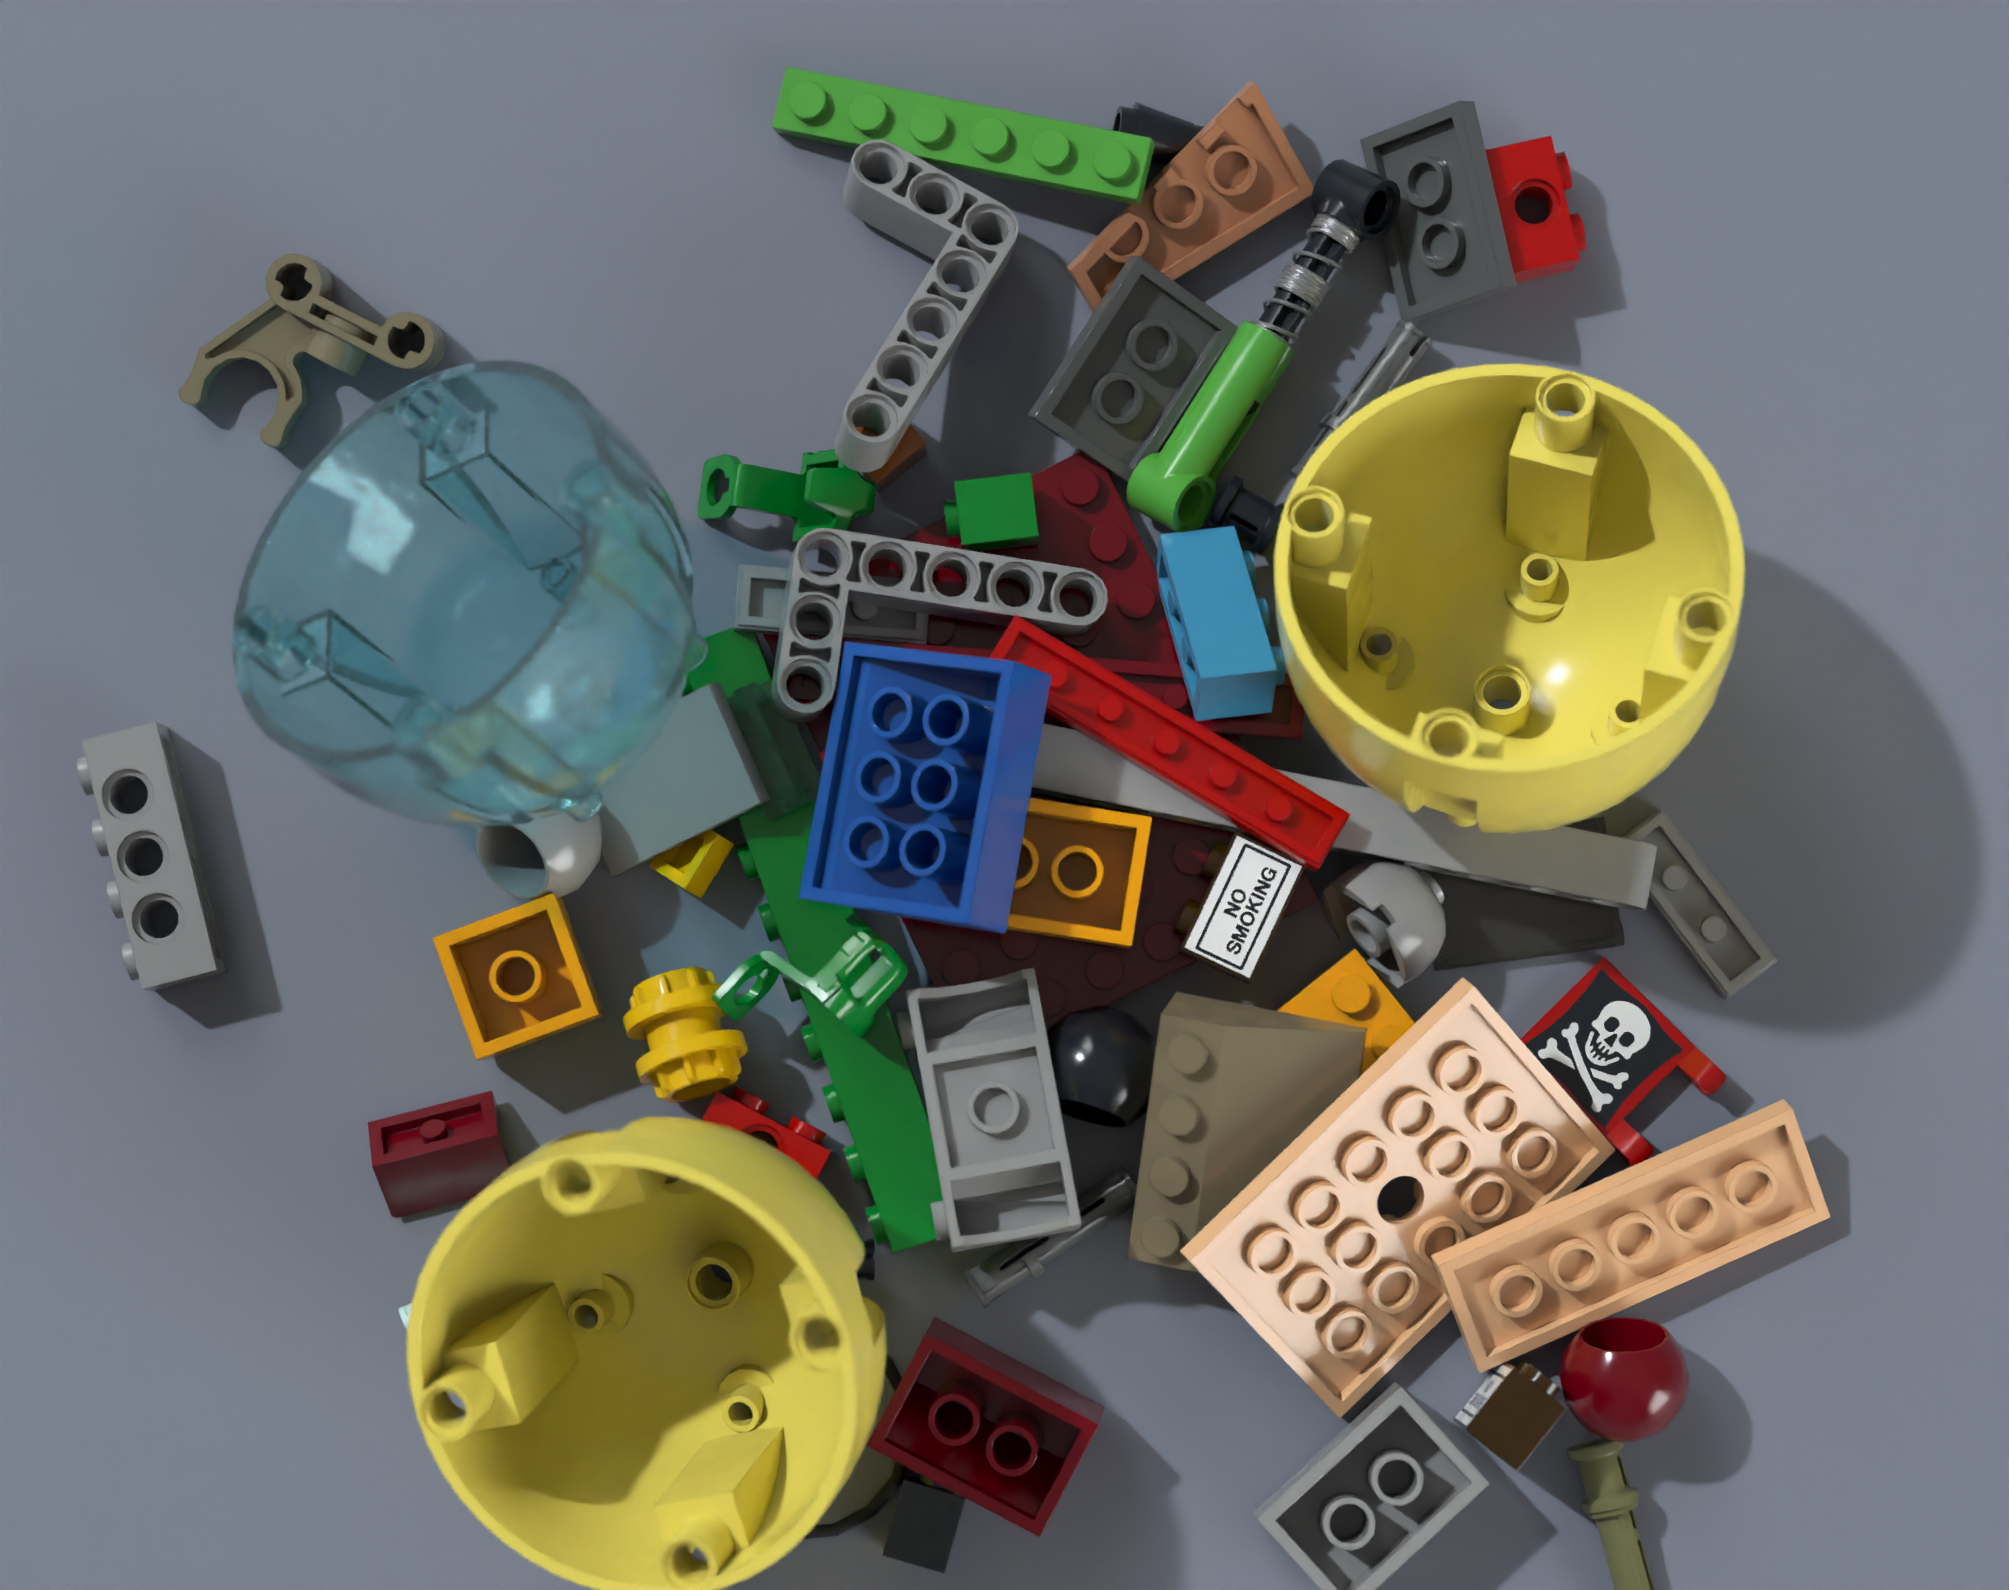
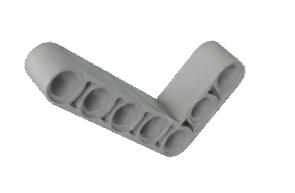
[834,140,1019,472]
[771,528,1108,722]

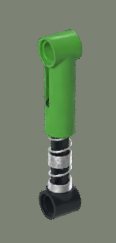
[1126,159,1401,532]

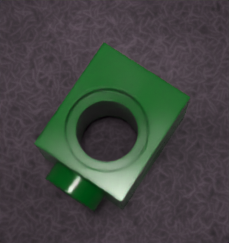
[943,472,1039,551]

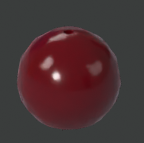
[1559,1317,1689,1442]

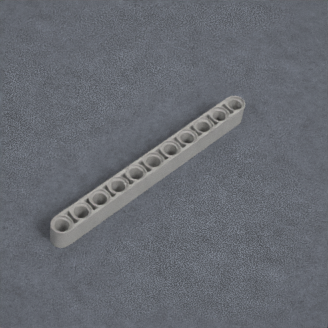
[1031,724,1657,911]

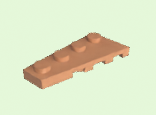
[1066,81,1314,313]

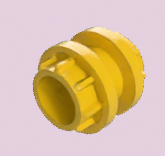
[622,967,748,1103]

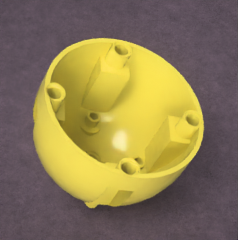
[1274,364,1745,833]
[407,1117,887,1590]

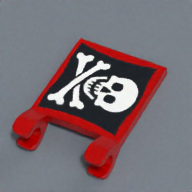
[1520,957,1726,1166]

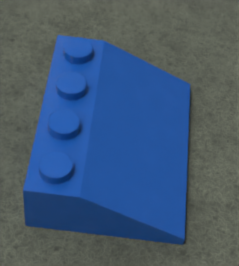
[799,641,1052,934]

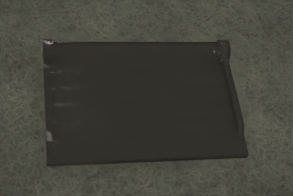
[1419,817,1625,971]

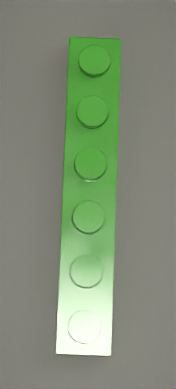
[772,66,1155,206]

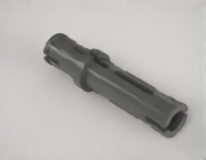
[1290,320,1433,479]
[962,1166,1137,1308]

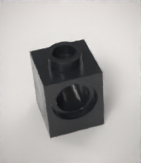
[882,1474,966,1574]

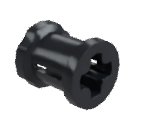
[1206,475,1285,556]

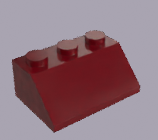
[867,1316,1105,1537]

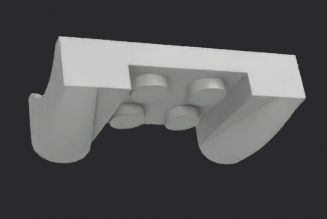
[896,968,1082,1253]

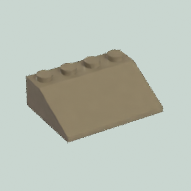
[1127,992,1367,1272]

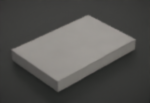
[561,682,771,877]

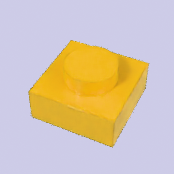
[649,830,734,898]

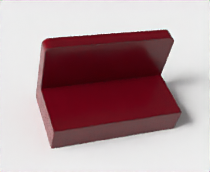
[368,1091,511,1218]

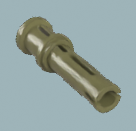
[1567,1437,1655,1590]

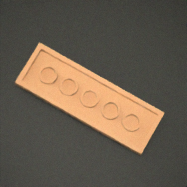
[1431,1099,1831,1373]

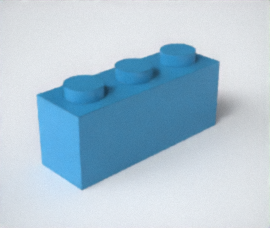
[1156,526,1285,721]

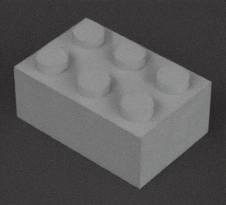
[1253,1382,1490,1590]

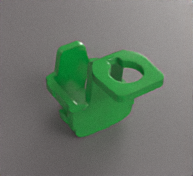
[698,449,877,543]
[712,912,908,1039]

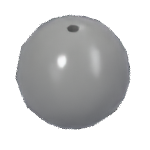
[476,774,603,900]

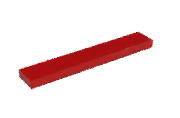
[989,614,1351,873]

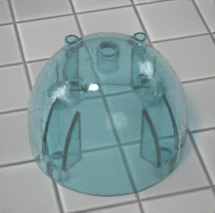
[232,360,708,829]

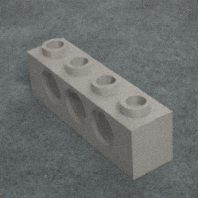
[77,721,228,991]

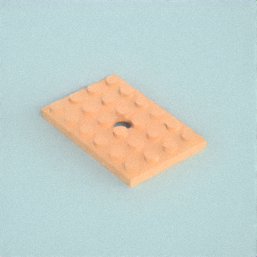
[1180,977,1616,1419]

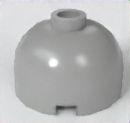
[1322,858,1446,990]

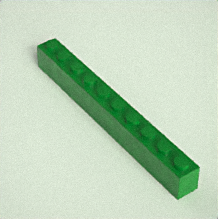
[672,627,943,1254]

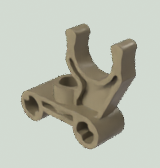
[178,253,446,448]

